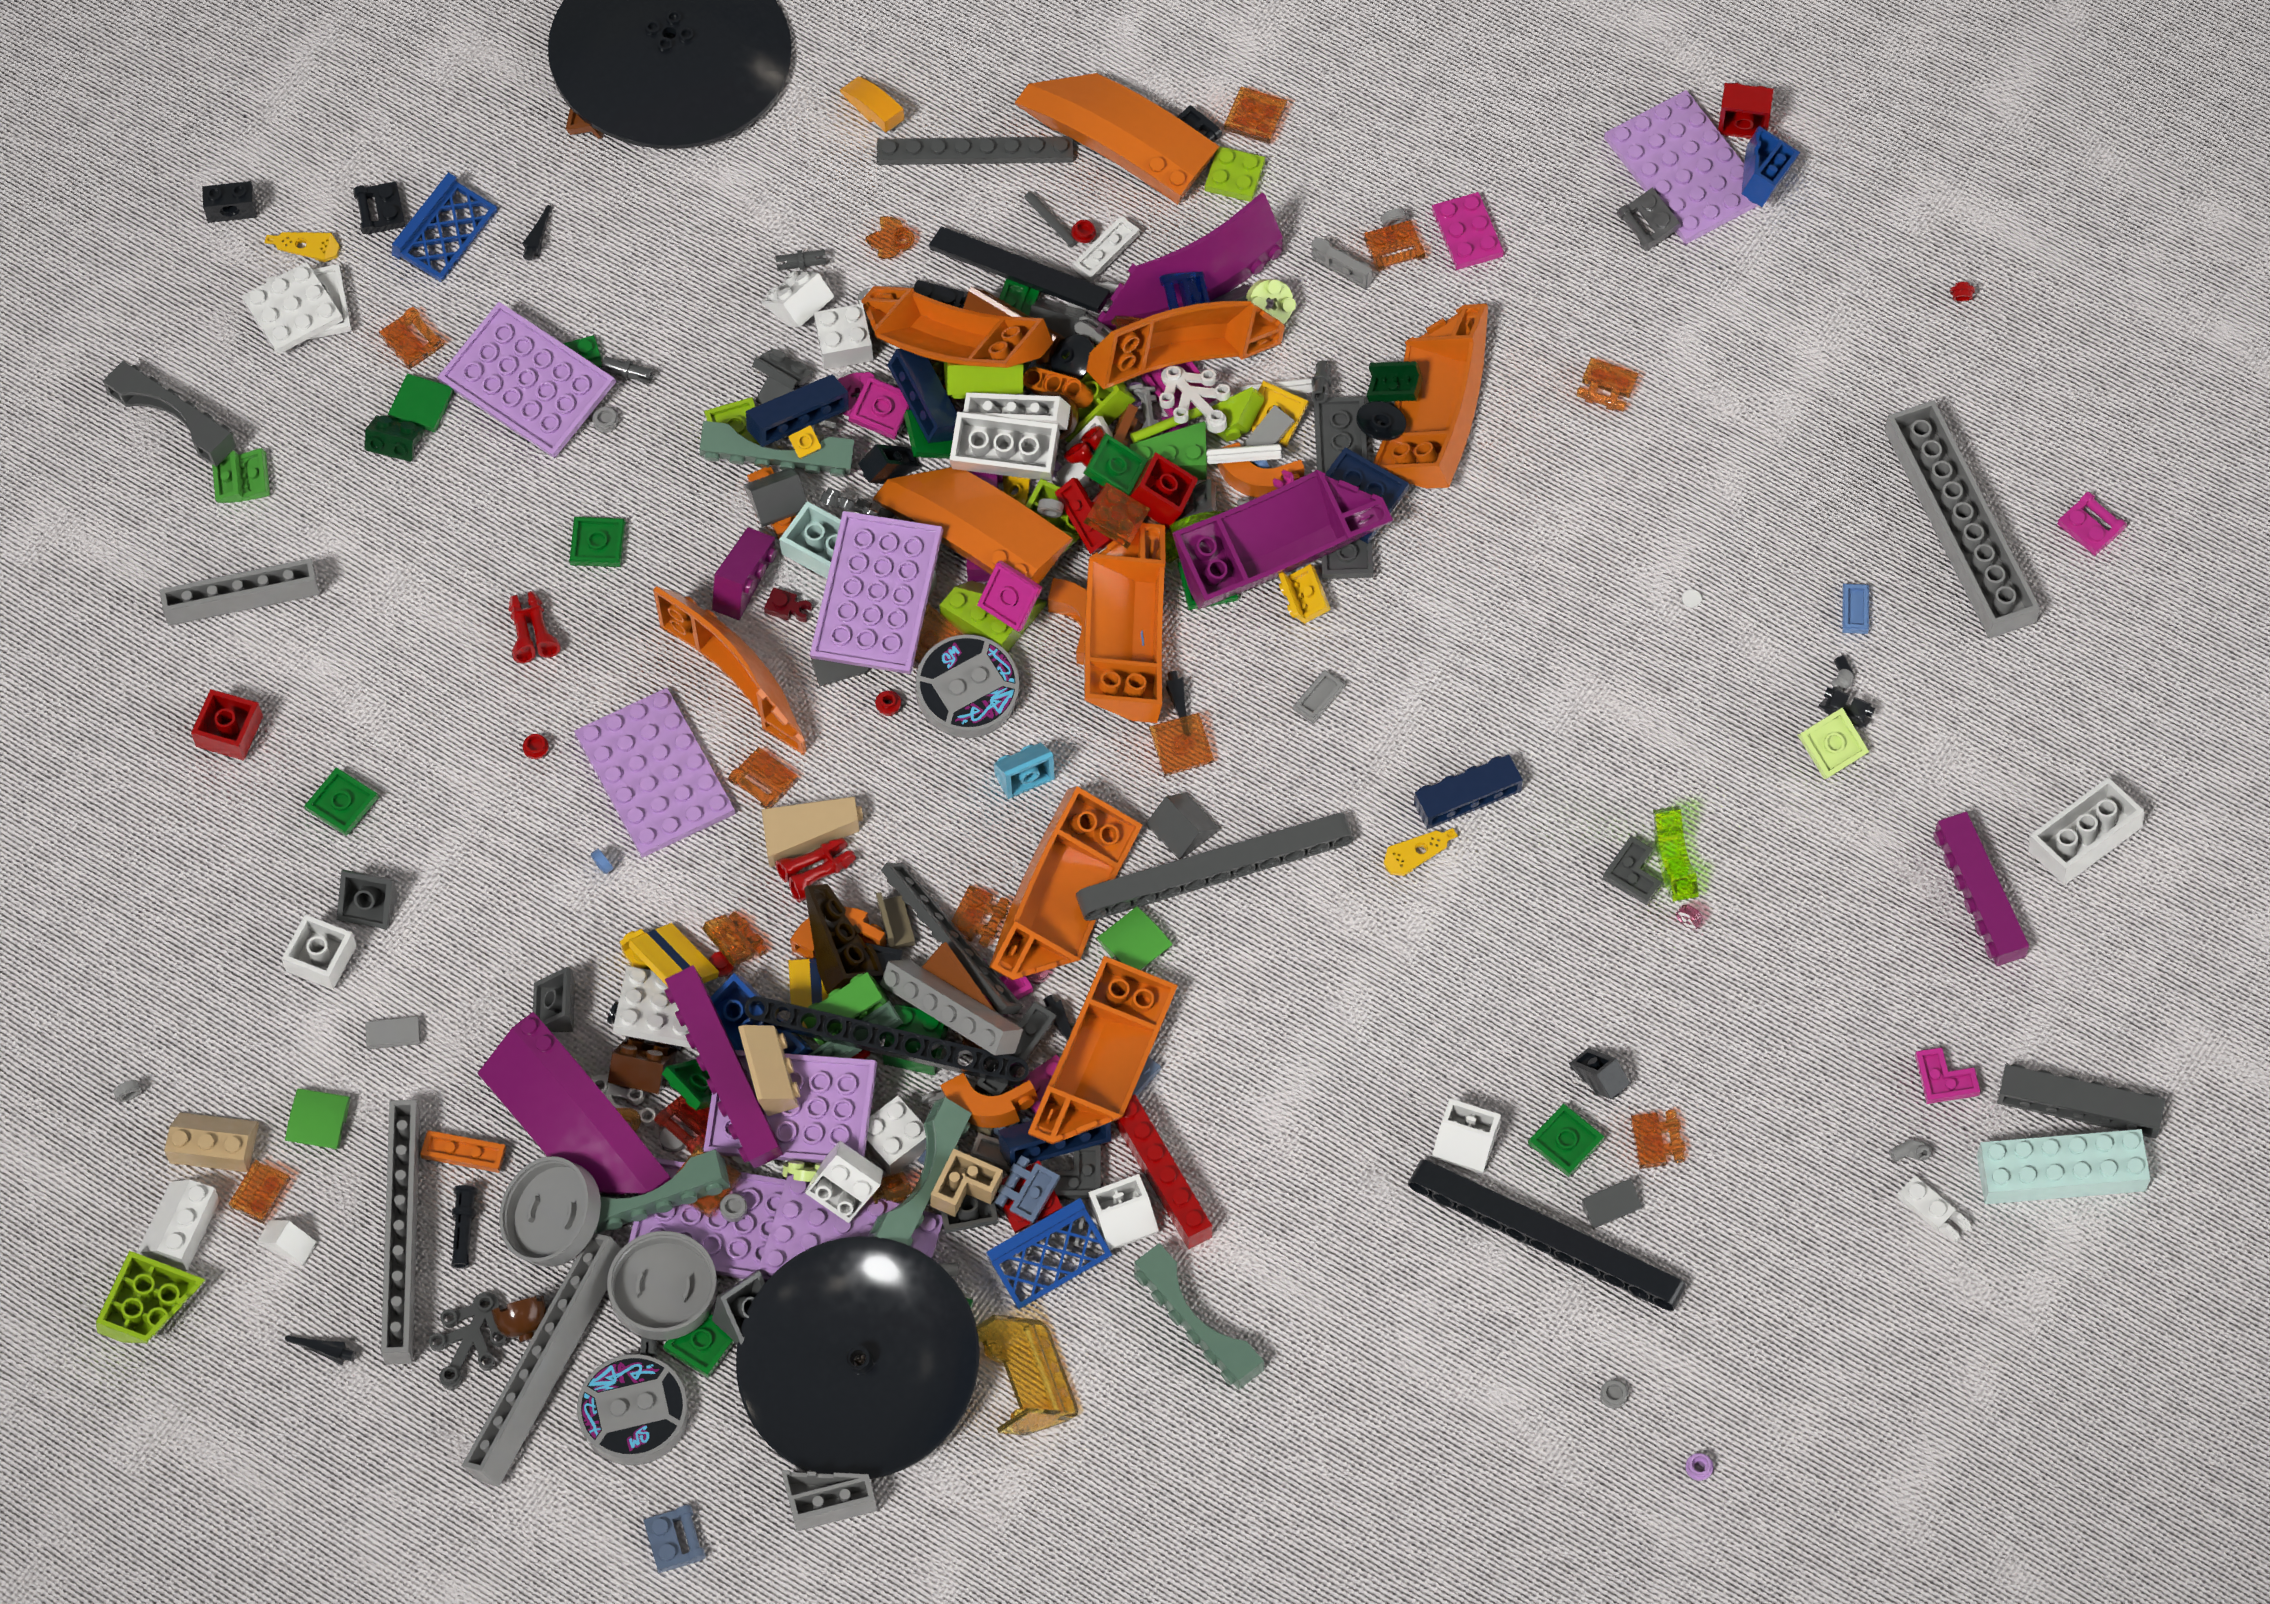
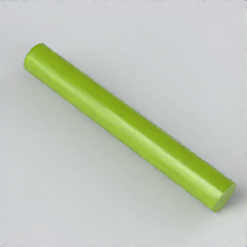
[1130,407,1203,443]

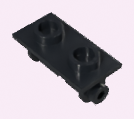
[1818,687,1875,727]

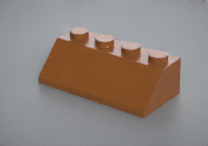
[963,286,1065,365]
[922,942,995,1050]

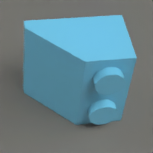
[994,743,1055,799]

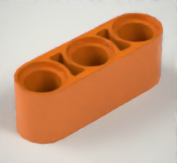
[1023,367,1094,408]

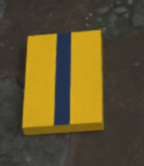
[629,923,719,987]
[788,958,829,1036]

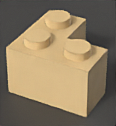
[930,1148,1003,1217]

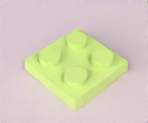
[1798,708,1869,779]

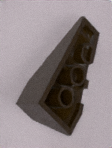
[804,884,884,994]

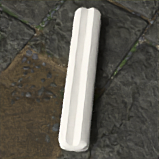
[1239,378,1313,394]
[1206,444,1282,464]

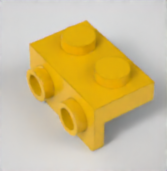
[1278,564,1331,624]

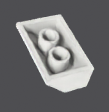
[137,1180,220,1271]

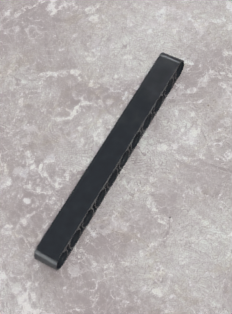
[745,996,1030,1086]
[1408,1160,1686,1311]

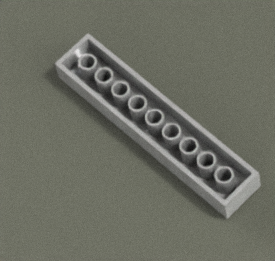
[1885,400,2040,639]

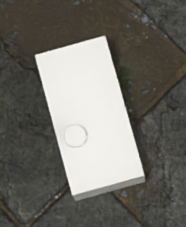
[950,412,1060,481]
[2028,777,2144,885]

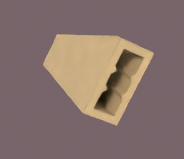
[761,797,863,867]

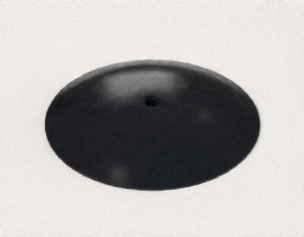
[736,1236,980,1479]

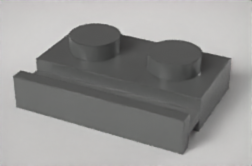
[752,349,814,390]

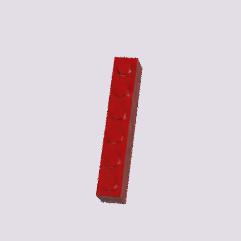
[1114,1094,1212,1250]

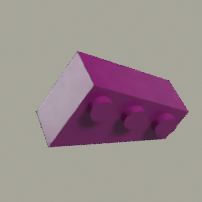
[712,527,777,621]

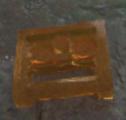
[1364,220,1425,271]
[379,307,445,370]
[728,747,798,809]

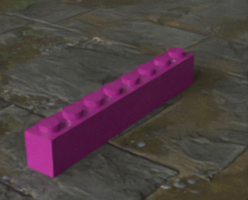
[664,965,784,1169]

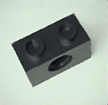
[202,181,257,223]

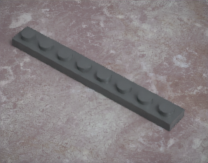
[877,137,1073,165]
[881,863,1023,1014]

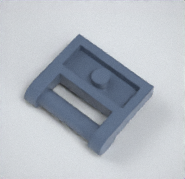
[643,1505,706,1573]

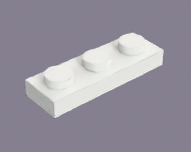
[1072,216,1140,282]

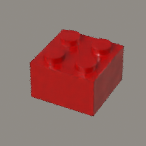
[1718,83,1774,139]
[1126,452,1198,529]
[191,689,263,761]

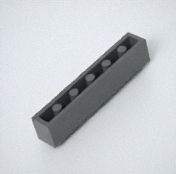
[1997,1064,2165,1138]

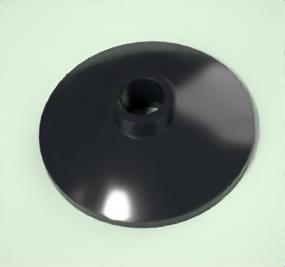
[1051,335,1094,380]
[1356,401,1406,441]

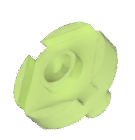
[1246,279,1296,324]
[782,1160,821,1182]

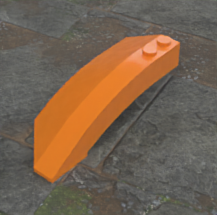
[1015,73,1220,205]
[861,286,1053,368]
[1086,301,1285,389]
[1373,303,1488,489]
[873,467,1073,584]
[1084,523,1166,723]
[653,586,806,755]
[989,786,1143,980]
[1028,956,1178,1144]

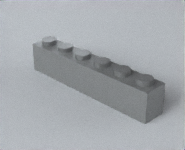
[159,558,320,626]
[880,959,1023,1055]

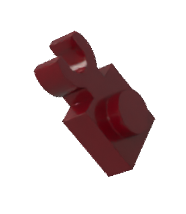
[764,587,813,622]

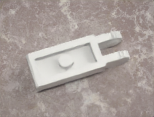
[1897,1175,1971,1242]

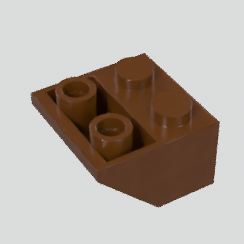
[607,1037,677,1095]

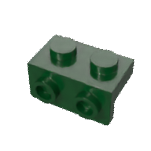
[1367,361,1423,402]
[364,415,424,462]

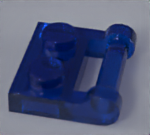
[1159,271,1210,310]

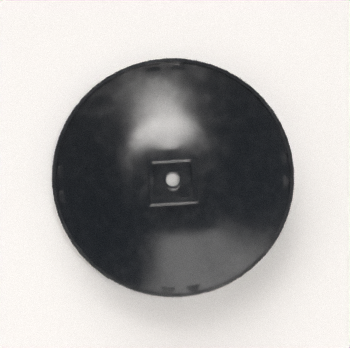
[548,0,792,149]

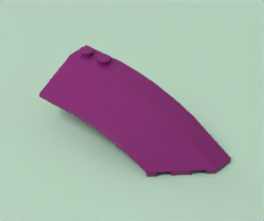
[1097,192,1283,331]
[1172,470,1393,609]
[477,1012,671,1195]

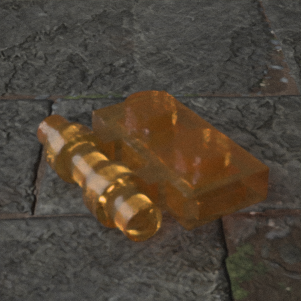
[1576,357,1639,412]
[951,885,1010,947]
[702,911,768,966]
[1630,1110,1686,1169]

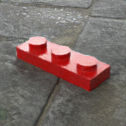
[1054,478,1114,555]

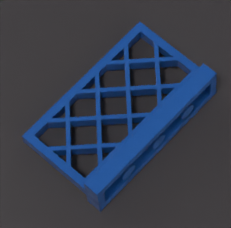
[392,172,497,282]
[986,1198,1113,1310]

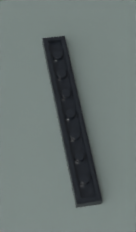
[929,226,1111,314]

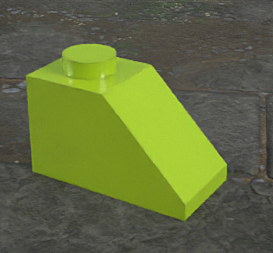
[1211,387,1264,442]

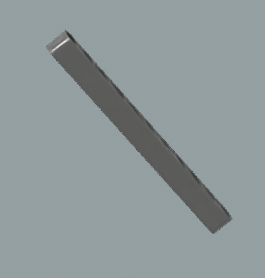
[1076,813,1355,921]

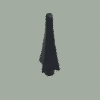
[522,205,552,261]
[1165,671,1190,738]
[1043,995,1072,1041]
[285,1335,356,1365]

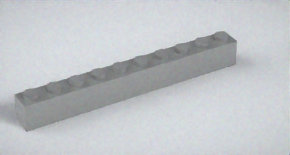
[381,1100,420,1365]
[462,1233,622,1487]

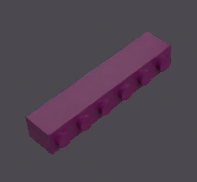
[1933,811,2029,967]

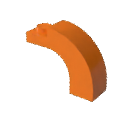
[1216,442,1305,498]
[1047,578,1087,665]
[790,907,887,959]
[940,1073,1039,1128]

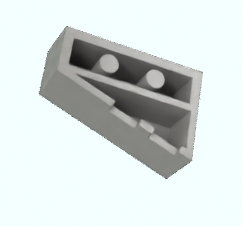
[781,1470,877,1532]

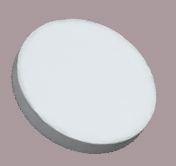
[1682,589,1702,608]

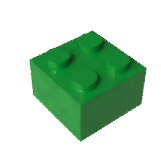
[882,1004,948,1076]

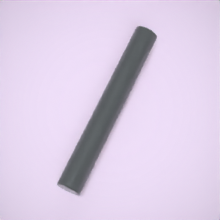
[1024,191,1078,247]

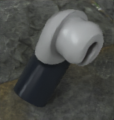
[1832,655,1854,691]

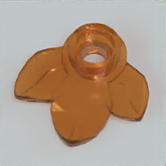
[865,216,915,259]

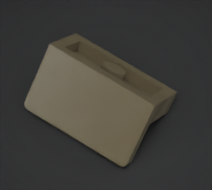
[876,892,916,949]

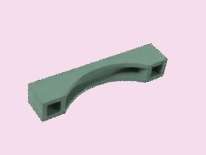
[699,421,854,477]
[868,1097,972,1246]
[594,1149,731,1234]
[1134,1243,1264,1390]

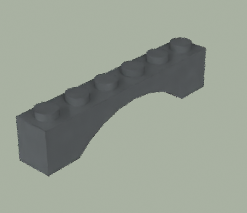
[103,361,236,467]

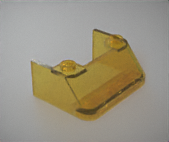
[976,1314,1078,1436]

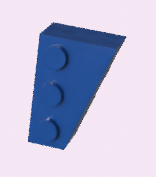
[1741,126,1800,207]

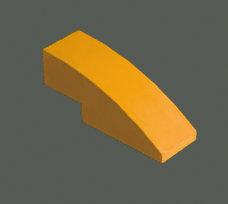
[840,76,904,133]

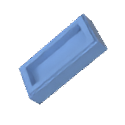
[1842,583,1869,634]

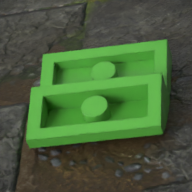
[212,448,270,503]
[1096,906,1173,970]
[285,1088,350,1149]

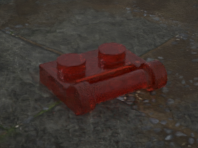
[654,1095,710,1155]

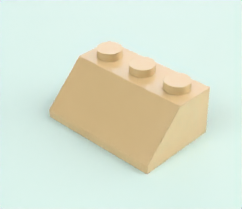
[738,1025,801,1116]
[164,1112,259,1173]

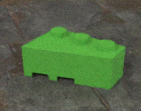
[1130,421,1207,480]
[804,972,894,1046]

